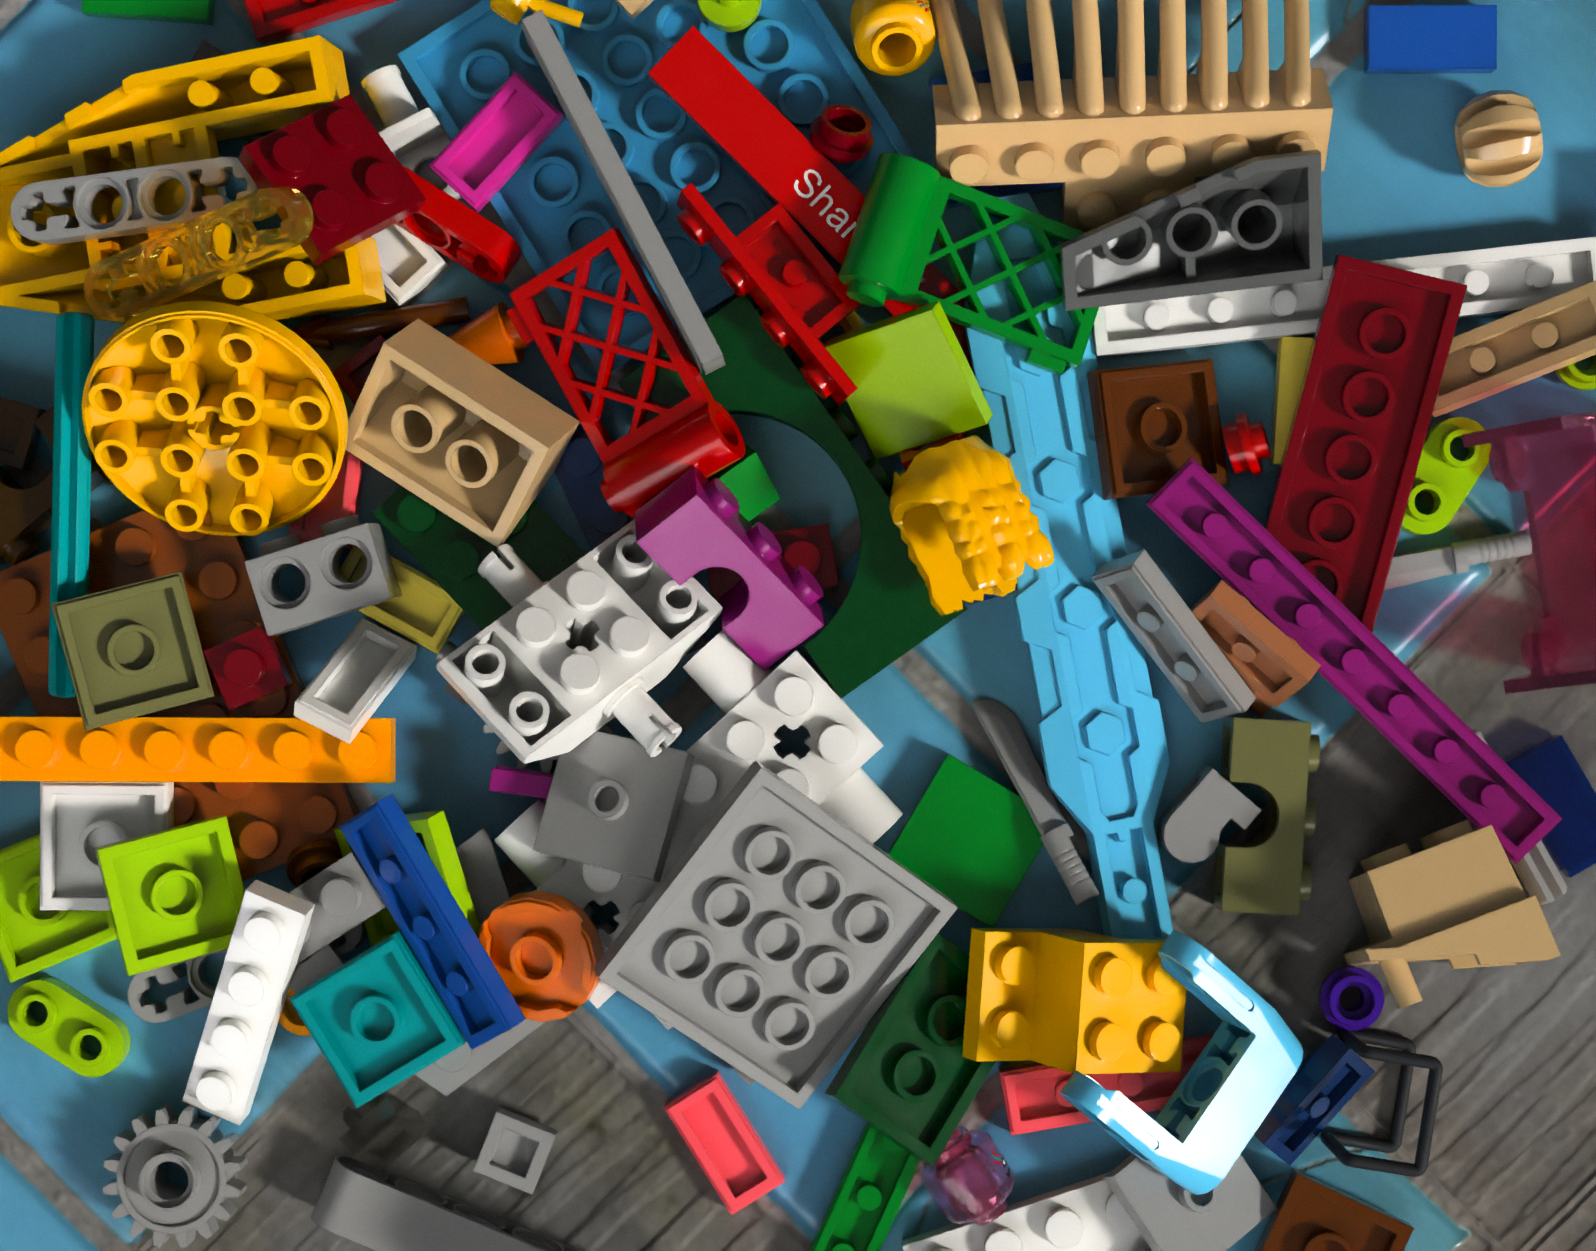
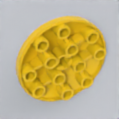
[82,301,348,536]

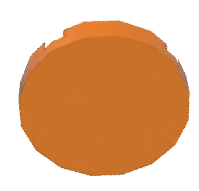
[477,890,604,1022]

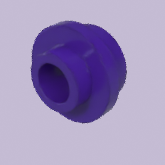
[1318,966,1384,1031]

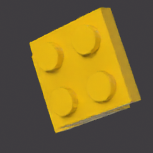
[962,928,1186,1074]

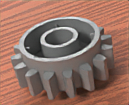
[103,1103,248,1248]

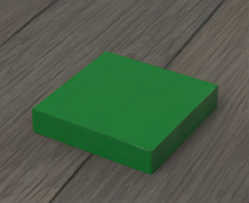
[887,753,1043,928]

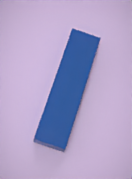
[339,794,526,1050]

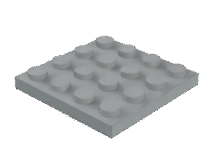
[594,760,958,1110]

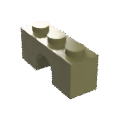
[1212,716,1320,916]

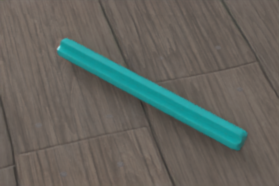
[48,312,95,698]

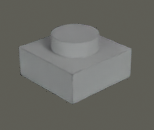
[473,1107,558,1194]

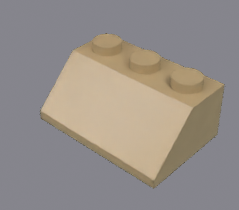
[346,318,580,548]

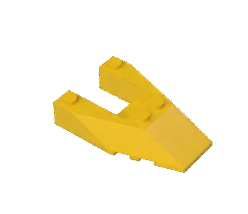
[0,35,386,324]

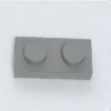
[289,851,386,965]

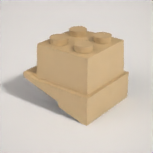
[1343,820,1561,1009]

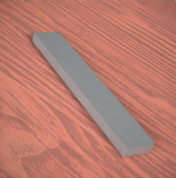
[521,9,726,375]

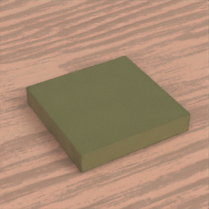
[51,572,214,730]

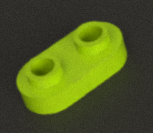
[1401,417,1491,535]
[7,977,131,1077]

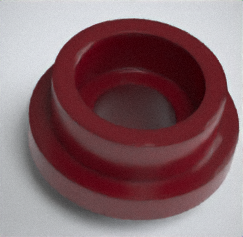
[809,104,874,164]

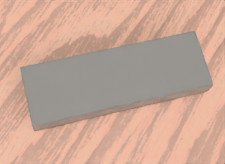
[1091,549,1256,723]

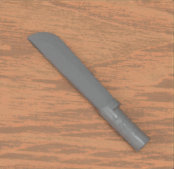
[1384,530,1532,590]
[971,699,1099,906]

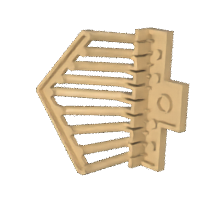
[929,0,1333,232]

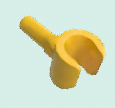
[490,0,584,28]

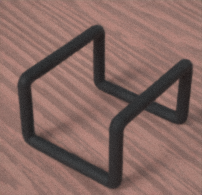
[1320,1029,1443,1177]

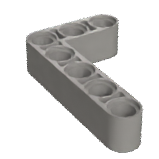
[311,1155,582,1251]

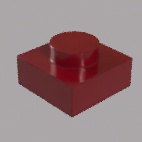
[203,625,293,710]

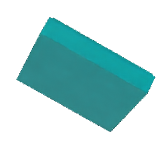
[288,930,467,1108]

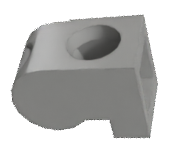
[1157,765,1262,863]

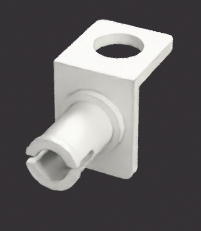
[361,65,462,200]

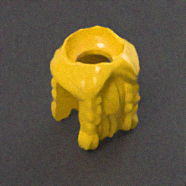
[889,435,1054,616]

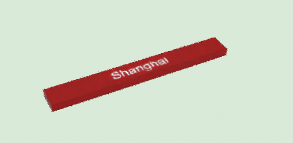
[647,26,972,369]

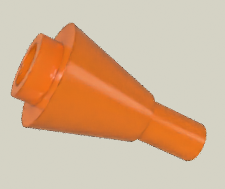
[448,302,530,365]

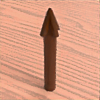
[292,296,471,350]

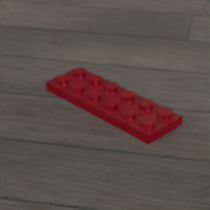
[1264,254,1467,632]

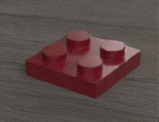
[238,94,426,266]

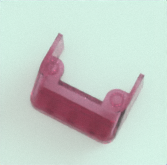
[1462,412,1596,694]

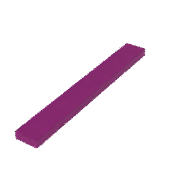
[1145,457,1563,864]

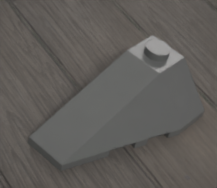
[1060,149,1323,311]

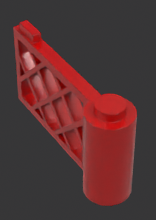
[506,228,746,518]

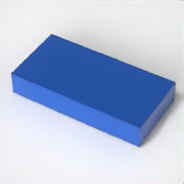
[1364,5,1497,74]

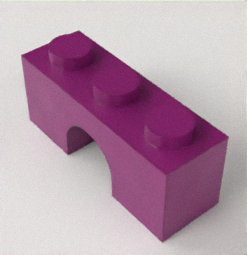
[635,466,824,671]

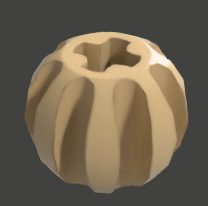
[1454,90,1543,187]

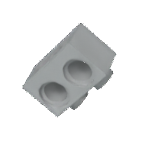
[244,514,403,636]

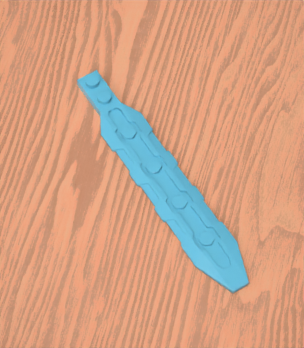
[964,193,1173,939]

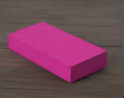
[428,71,565,213]

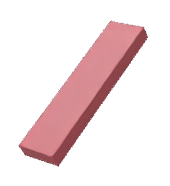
[998,1032,1215,1135]

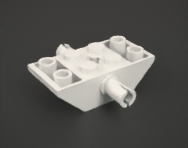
[436,519,723,764]

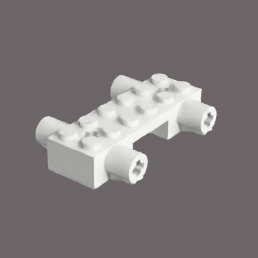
[494,630,903,1030]

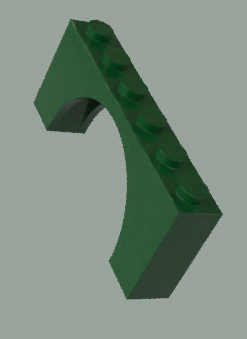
[618,295,967,698]

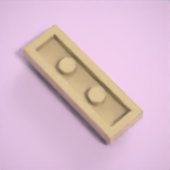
[1432,280,1596,418]

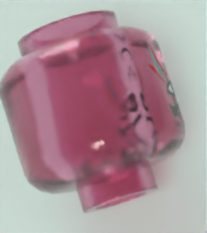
[920,1126,1015,1226]

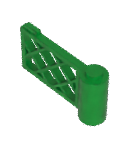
[838,153,1099,376]

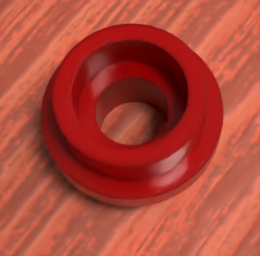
[1222,412,1272,476]

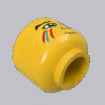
[849,0,937,76]

